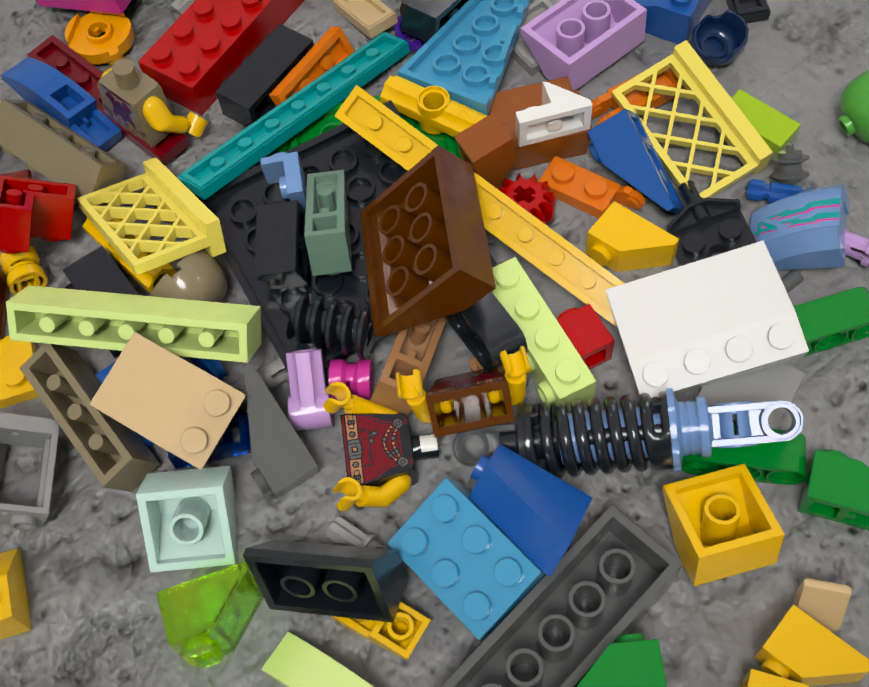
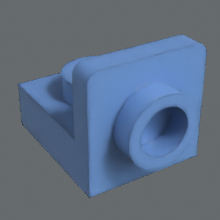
[260,152,306,210]

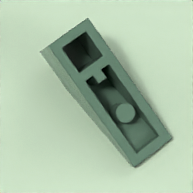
[304,170,352,276]

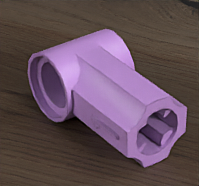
[286,348,334,431]

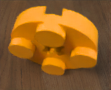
[65,11,135,65]

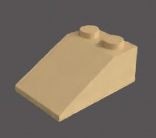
[89,332,246,470]

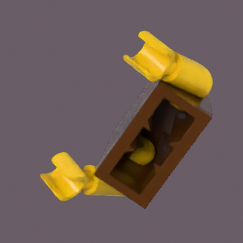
[395,346,532,438]

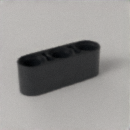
[445,292,527,371]

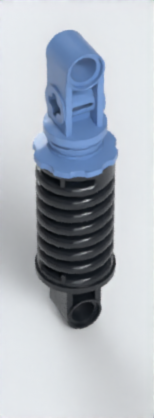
[452,388,803,478]

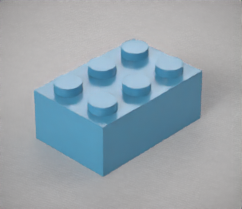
[387,478,546,640]

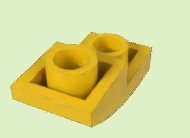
[331,601,431,660]

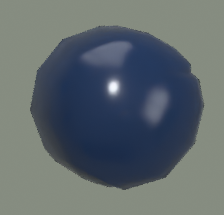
[691,10,749,67]

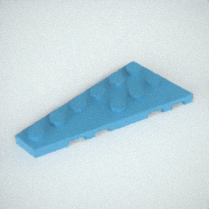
[397,0,532,116]

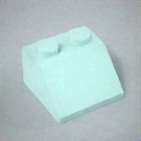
[136,466,237,573]

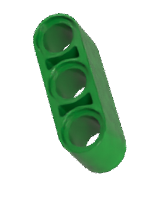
[793,287,869,357]
[681,425,806,485]

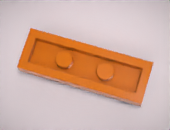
[269,26,355,107]

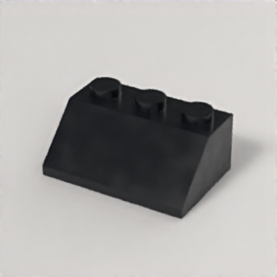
[243,540,408,623]

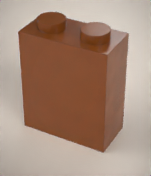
[488,76,592,172]

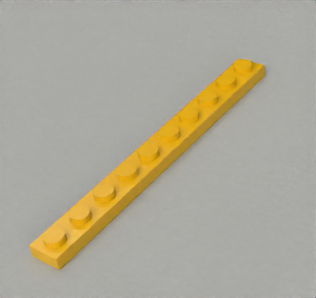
[334,85,625,327]

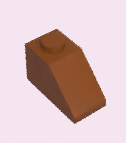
[454,113,518,188]

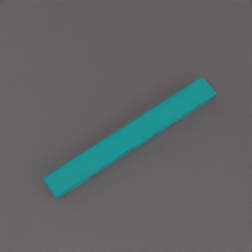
[178,32,410,200]

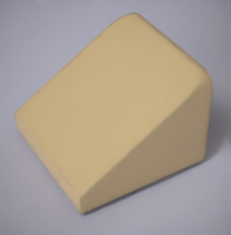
[794,578,852,632]

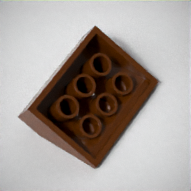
[360,145,496,337]

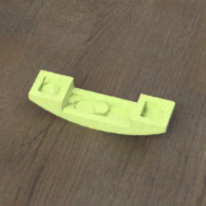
[261,632,374,687]

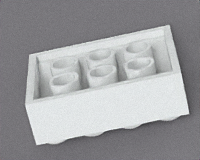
[606,240,809,402]

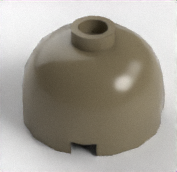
[150,249,227,303]

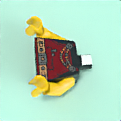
[323,382,439,512]

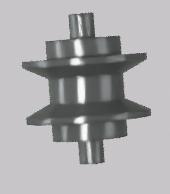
[770,143,810,185]

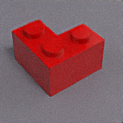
[0,175,76,254]

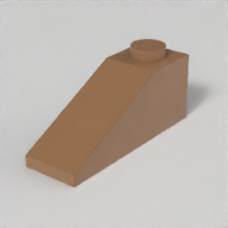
[370,317,446,416]

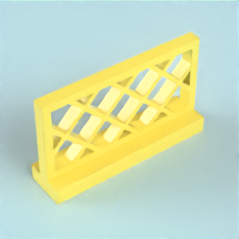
[611,40,773,198]
[77,157,226,275]

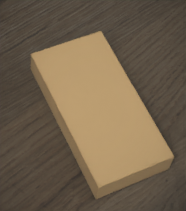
[333,0,398,39]

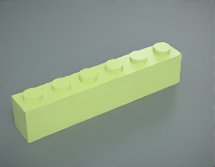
[6,285,262,363]

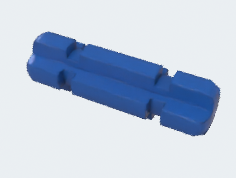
[746,179,815,203]

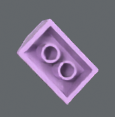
[520,0,647,90]

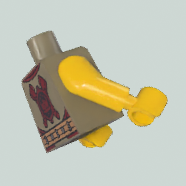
[98,59,209,148]

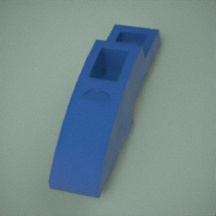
[1,57,122,151]

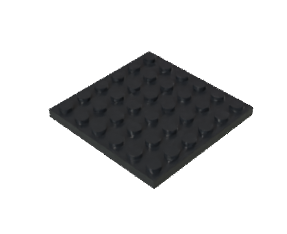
[196,100,498,371]

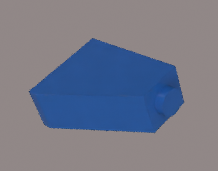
[469,444,592,577]

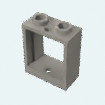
[0,412,60,531]

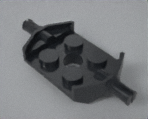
[666,180,757,266]

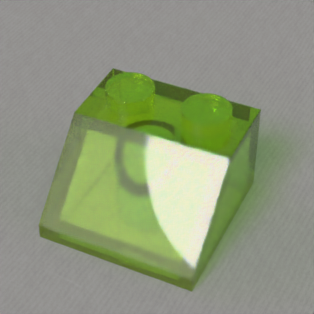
[156,561,264,668]

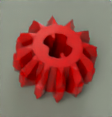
[497,173,556,225]

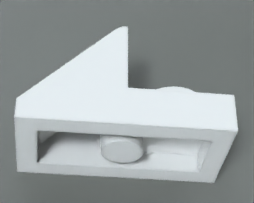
[515,82,592,147]

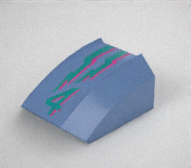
[750,184,850,270]

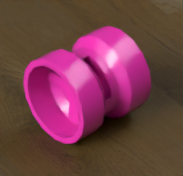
[329,359,374,399]

